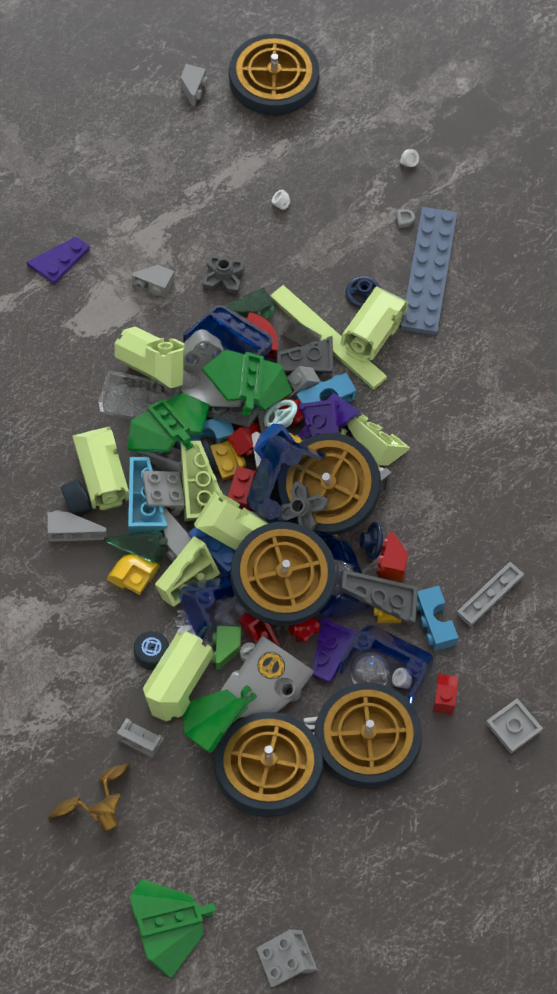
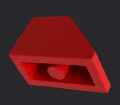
[227,423,260,457]
[238,612,280,647]
[433,673,458,715]

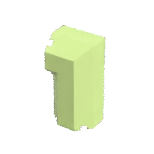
[340,286,409,362]
[115,327,185,388]
[73,426,129,510]
[194,491,269,550]
[143,631,214,721]

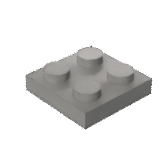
[485,698,543,754]

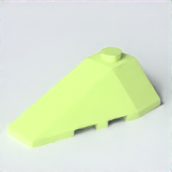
[347,414,410,466]
[181,441,223,522]

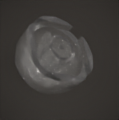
[350,651,390,685]

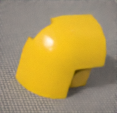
[107,553,161,595]

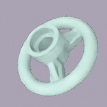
[263,400,297,428]

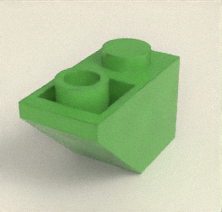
[212,626,241,670]

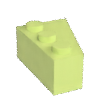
[155,537,220,607]

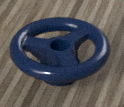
[346,276,381,307]
[359,522,383,560]

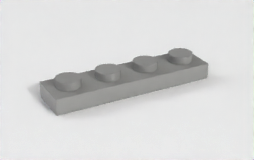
[457,562,524,627]

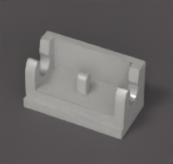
[117,718,164,758]

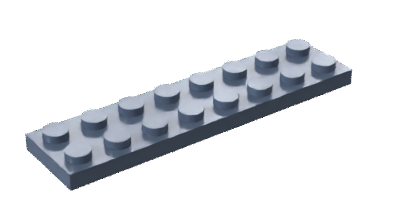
[401,207,457,336]

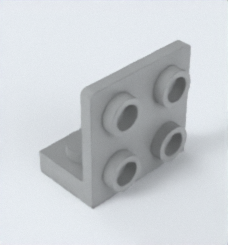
[142,471,185,517]
[257,929,318,987]

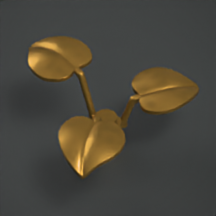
[48,763,130,831]

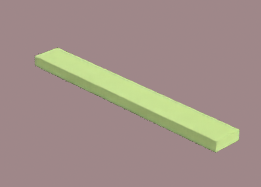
[270,285,387,390]

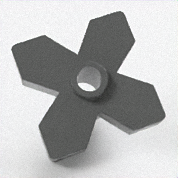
[203,254,245,294]
[278,481,330,531]

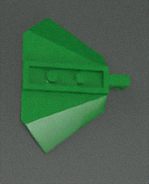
[202,350,292,417]
[127,393,210,452]
[183,685,258,753]
[129,879,216,979]

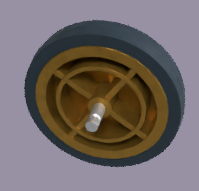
[228,34,320,115]
[278,433,381,536]
[230,522,336,626]
[314,683,422,789]
[214,712,323,817]

